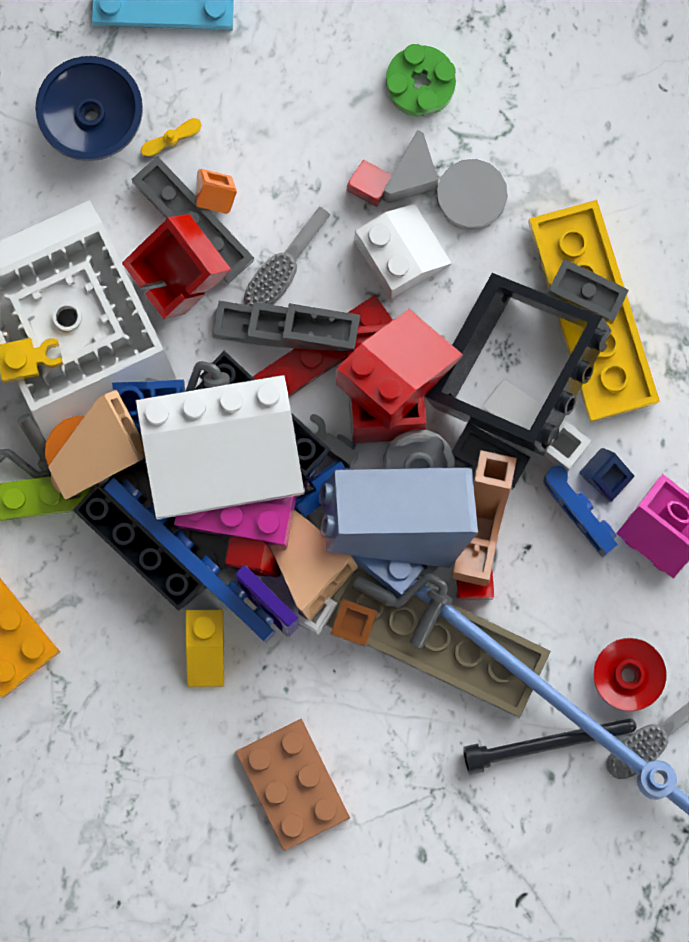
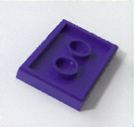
[236,565,298,637]

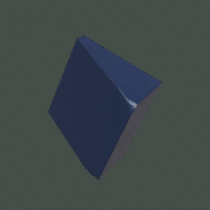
[579,448,635,502]

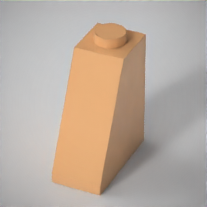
[48,390,145,500]
[270,510,358,621]

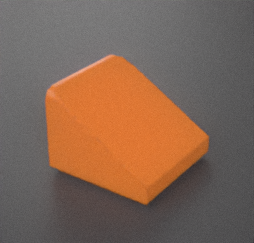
[196,169,237,214]

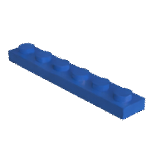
[104,477,276,643]

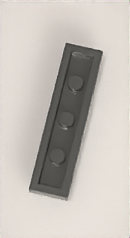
[131,156,254,284]

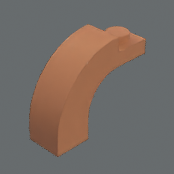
[452,450,517,587]

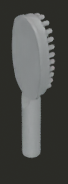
[244,207,330,306]
[606,702,689,779]

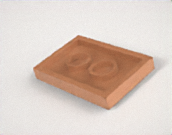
[236,718,350,851]

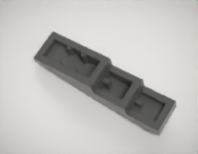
[212,300,360,351]

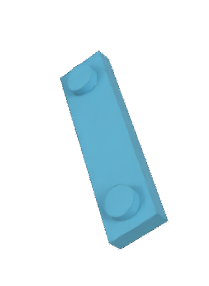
[92,0,234,30]

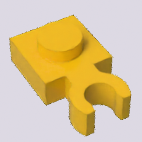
[0,338,63,383]

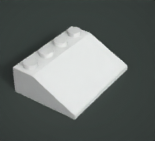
[136,375,304,520]

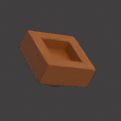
[330,599,378,647]

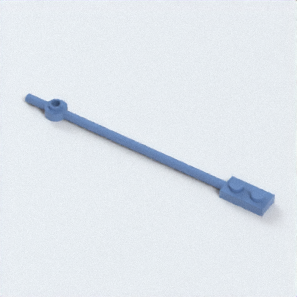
[351,555,689,815]

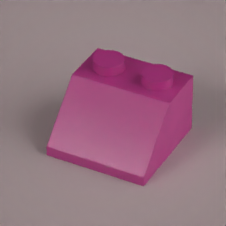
[616,473,689,579]

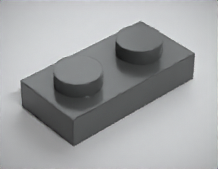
[547,259,629,324]

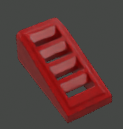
[225,536,281,578]

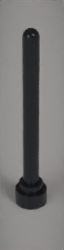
[463,718,637,775]

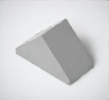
[382,130,438,203]

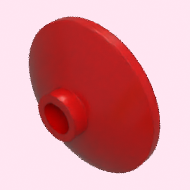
[593,638,667,711]

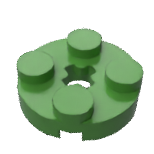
[386,44,456,117]

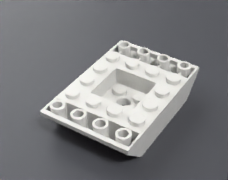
[0,200,177,441]

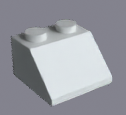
[354,204,451,300]

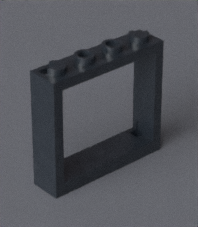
[424,273,611,456]

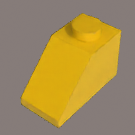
[186,610,224,687]

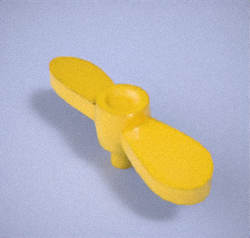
[141,118,202,157]

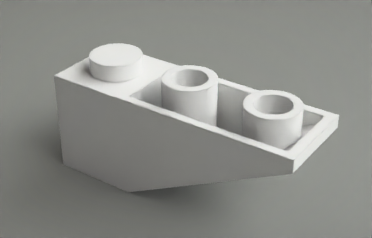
[482,379,592,473]

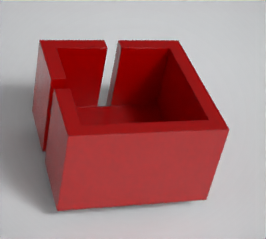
[122,214,231,319]

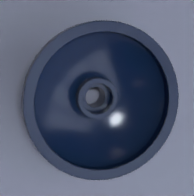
[35,56,143,161]

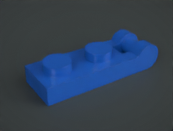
[543,466,618,558]

